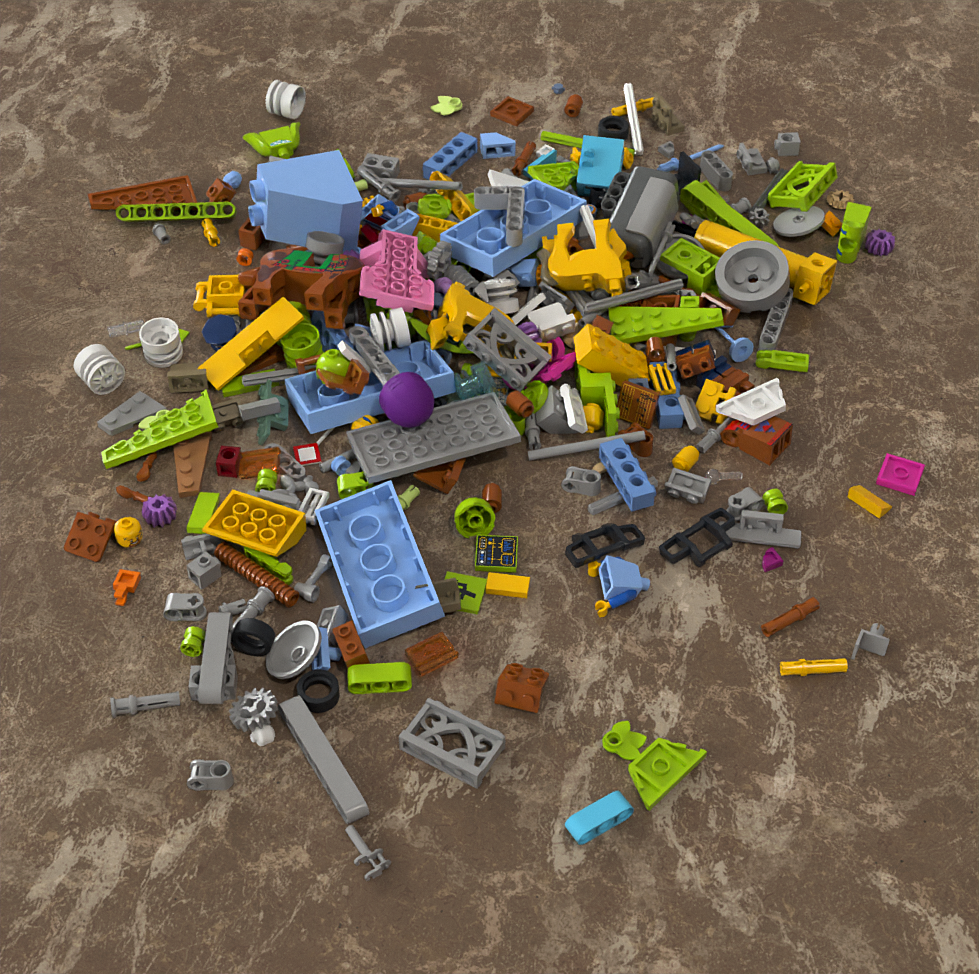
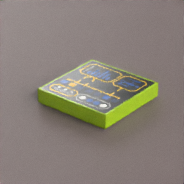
[475,535,518,573]

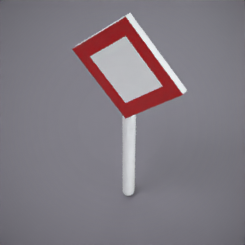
[293,427,335,466]

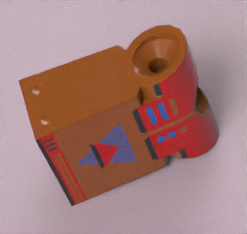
[720,416,793,466]

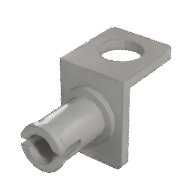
[851,623,890,660]

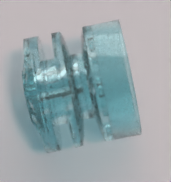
[454,361,499,401]

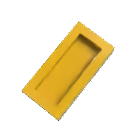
[486,572,530,598]

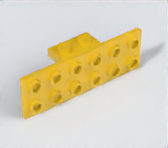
[198,297,304,391]

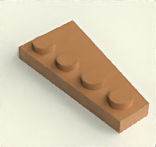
[173,431,212,498]

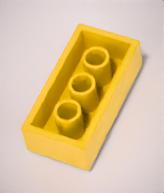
[574,323,650,386]

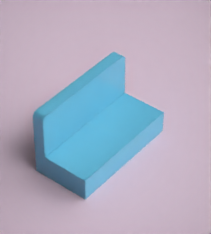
[523,149,557,180]

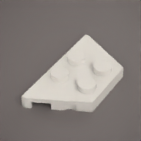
[716,378,786,426]

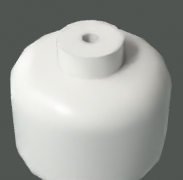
[250,723,275,746]

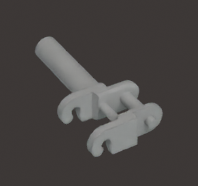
[345,825,391,881]

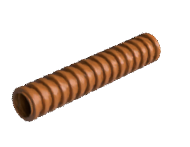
[214,542,299,608]

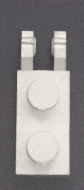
[559,383,588,434]

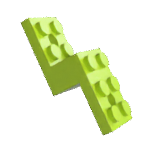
[660,238,721,298]
[574,360,620,437]

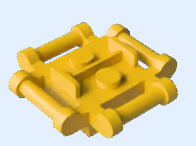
[193,275,253,317]

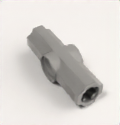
[625,270,660,290]

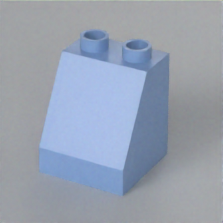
[248,150,363,252]

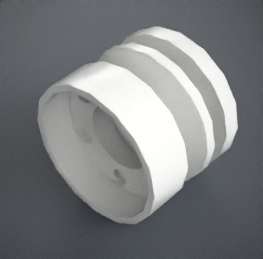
[266,80,306,120]
[478,278,520,314]
[370,307,411,352]
[139,317,183,368]
[74,344,125,395]

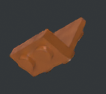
[316,359,369,395]
[64,511,117,562]
[494,663,549,713]

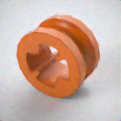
[236,248,254,266]

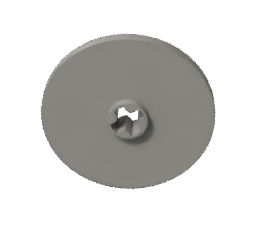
[773,206,825,237]

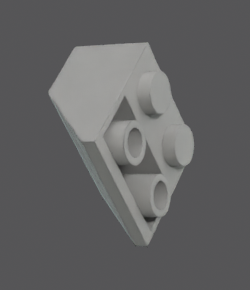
[536,385,579,434]

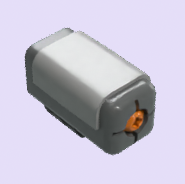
[601,166,680,269]

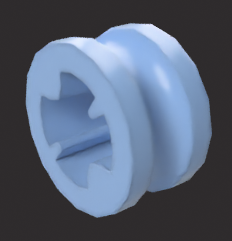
[331,455,351,476]

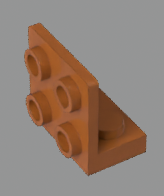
[413,457,466,494]

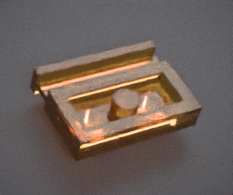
[239,447,281,480]
[405,632,459,676]

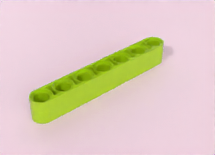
[681,180,779,247]
[116,202,237,222]

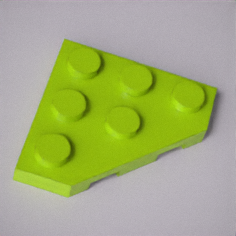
[528,161,579,190]

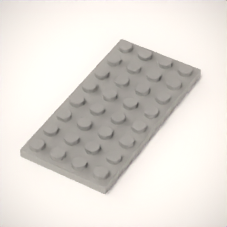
[346,392,521,484]

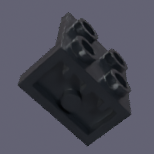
[674,151,702,195]

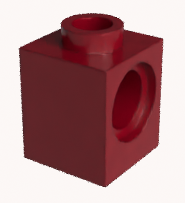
[216,445,242,478]

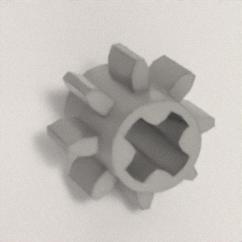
[748,208,770,230]

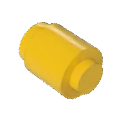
[672,446,699,472]

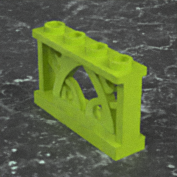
[768,161,838,212]

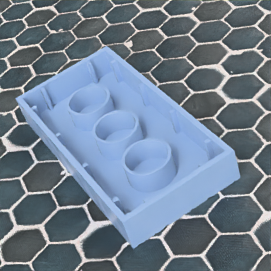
[440,179,587,277]
[284,340,456,434]
[315,480,445,648]

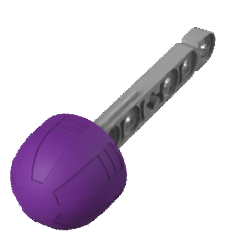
[349,326,434,428]

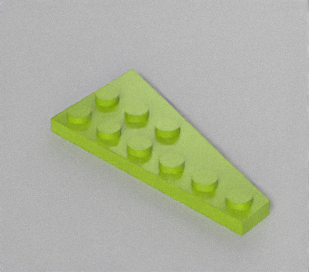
[608,306,724,344]
[101,389,218,469]

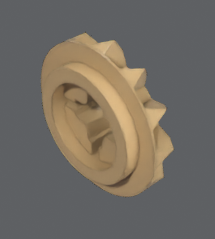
[827,189,854,209]

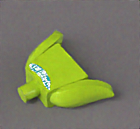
[242,122,300,159]

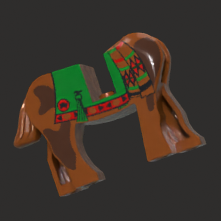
[238,249,365,329]

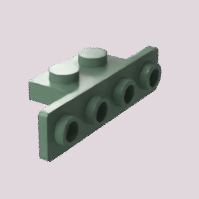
[257,379,289,445]

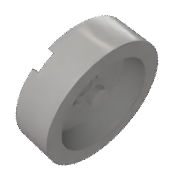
[715,240,790,313]

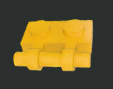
[695,379,737,425]

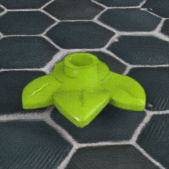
[602,721,647,760]

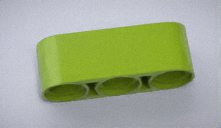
[347,662,412,694]

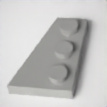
[97,391,167,436]

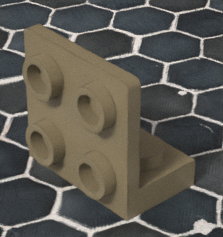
[651,92,685,136]
[167,362,209,393]

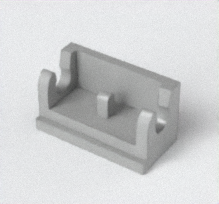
[534,281,575,315]

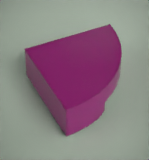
[762,547,784,572]

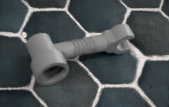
[294,554,333,602]

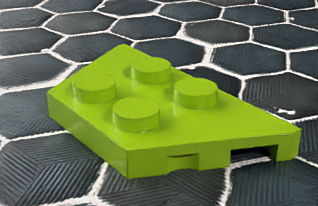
[628,738,707,811]

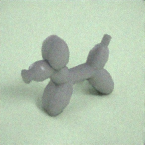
[272,475,319,505]

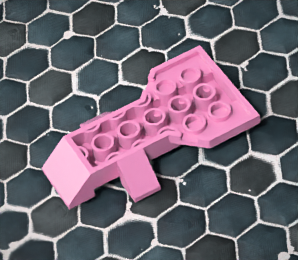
[359,229,434,313]

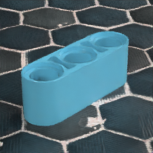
[565,791,634,845]

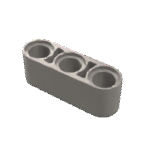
[700,151,733,191]

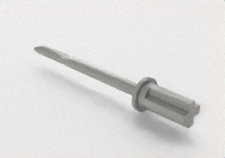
[649,222,675,276]
[696,417,734,454]

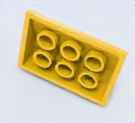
[202,489,306,557]

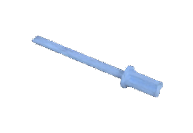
[657,144,724,172]

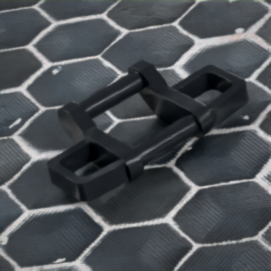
[659,508,735,567]
[565,523,645,568]

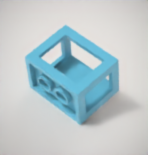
[576,135,624,197]

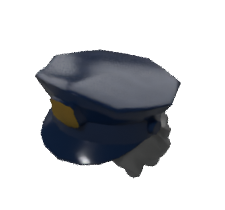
[202,314,240,352]

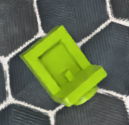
[680,296,700,308]

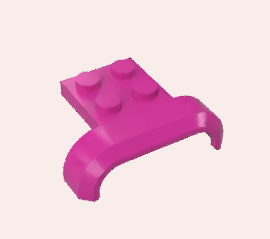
[502,336,577,390]

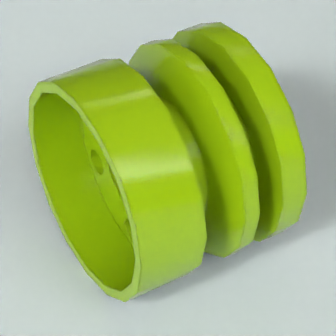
[281,323,324,369]

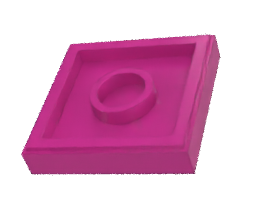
[876,453,925,496]

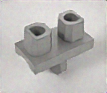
[181,533,221,560]

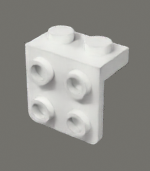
[527,302,576,343]

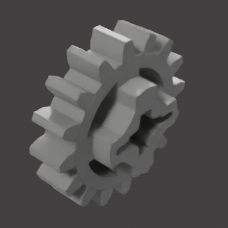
[427,240,452,280]
[229,688,279,732]

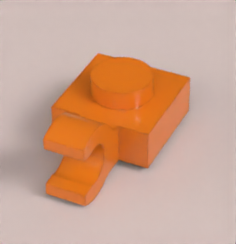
[113,569,141,606]

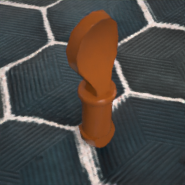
[136,452,157,482]
[116,485,150,503]

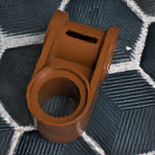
[645,337,665,368]
[618,422,653,457]

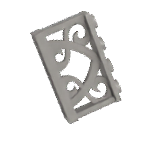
[463,308,552,392]
[399,698,506,789]

